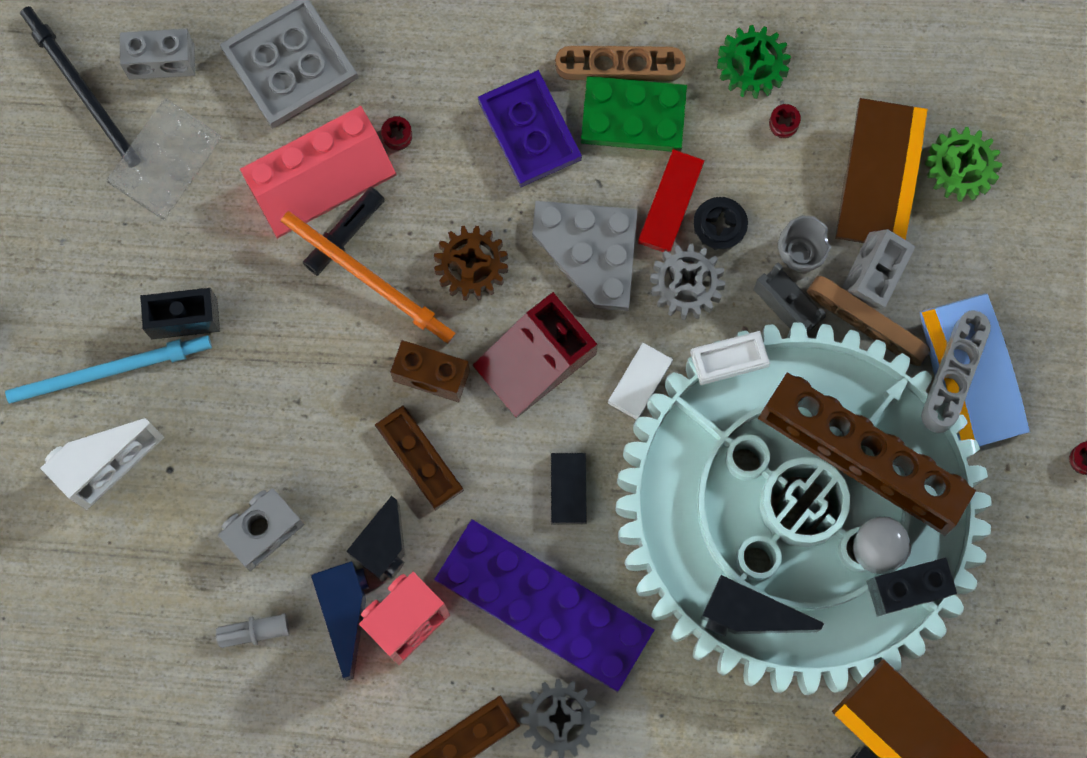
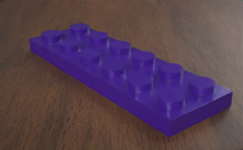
[434,519,655,693]

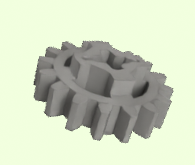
[650,244,725,320]

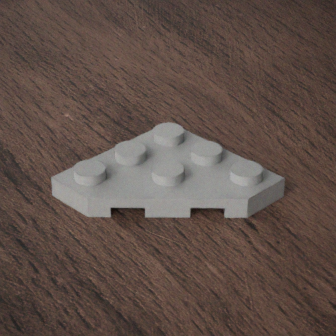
[532,201,637,311]

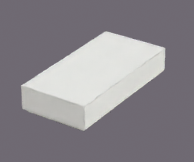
[690,331,770,385]
[608,343,673,419]

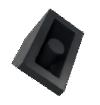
[346,495,405,582]

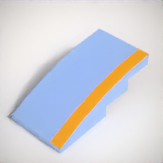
[920,293,1030,446]

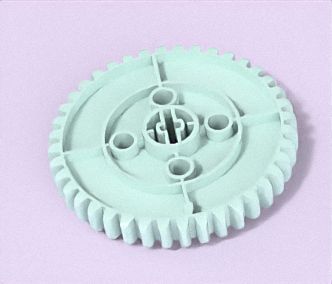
[615,322,992,695]

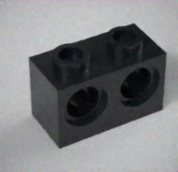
[866,557,957,617]

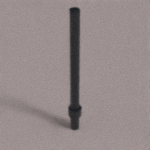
[20,6,141,168]

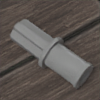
[216,613,289,648]

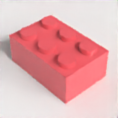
[359,571,450,665]

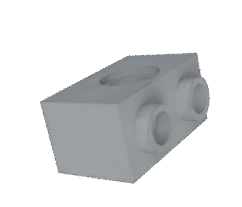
[218,488,305,571]

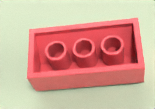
[240,105,396,239]

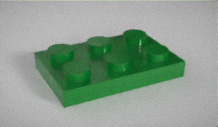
[581,76,687,152]

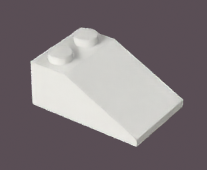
[40,418,165,510]

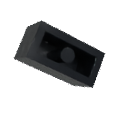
[140,287,220,340]

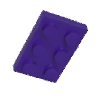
[478,70,582,188]

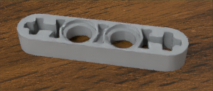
[921,310,991,433]

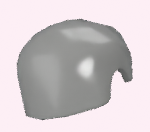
[778,215,831,272]

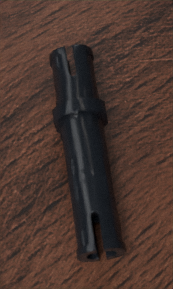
[303,187,385,276]

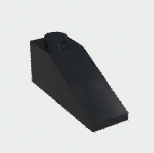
[701,575,824,637]

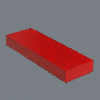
[638,149,705,253]

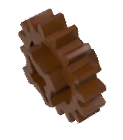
[434,225,508,301]

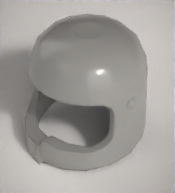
[853,517,912,574]

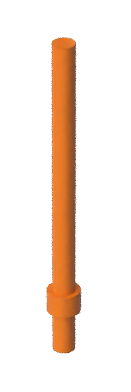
[280,211,456,344]

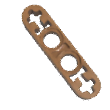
[555,46,686,81]
[807,276,930,366]

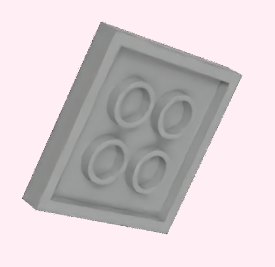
[220,0,358,129]

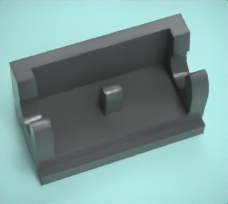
[753,262,826,333]

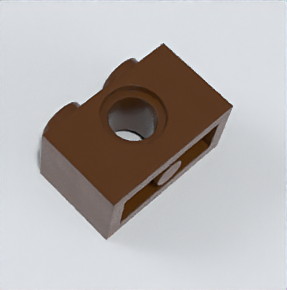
[390,340,470,403]

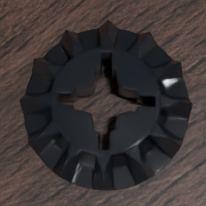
[693,197,748,251]

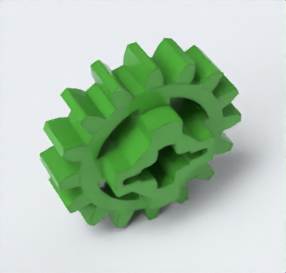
[925,127,1002,202]

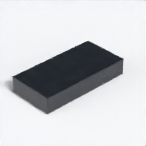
[551,453,587,525]

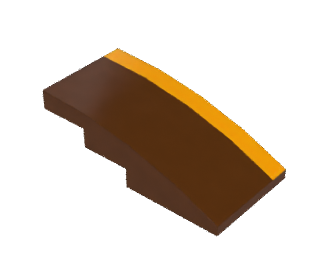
[835,98,928,243]
[832,659,989,758]

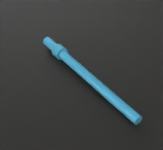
[5,335,212,404]

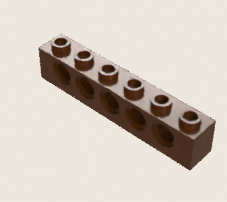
[758,372,976,536]

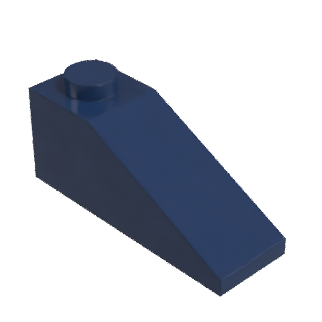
[311,561,369,681]

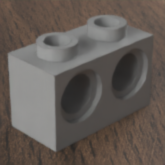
[120,29,195,80]
[842,229,916,308]

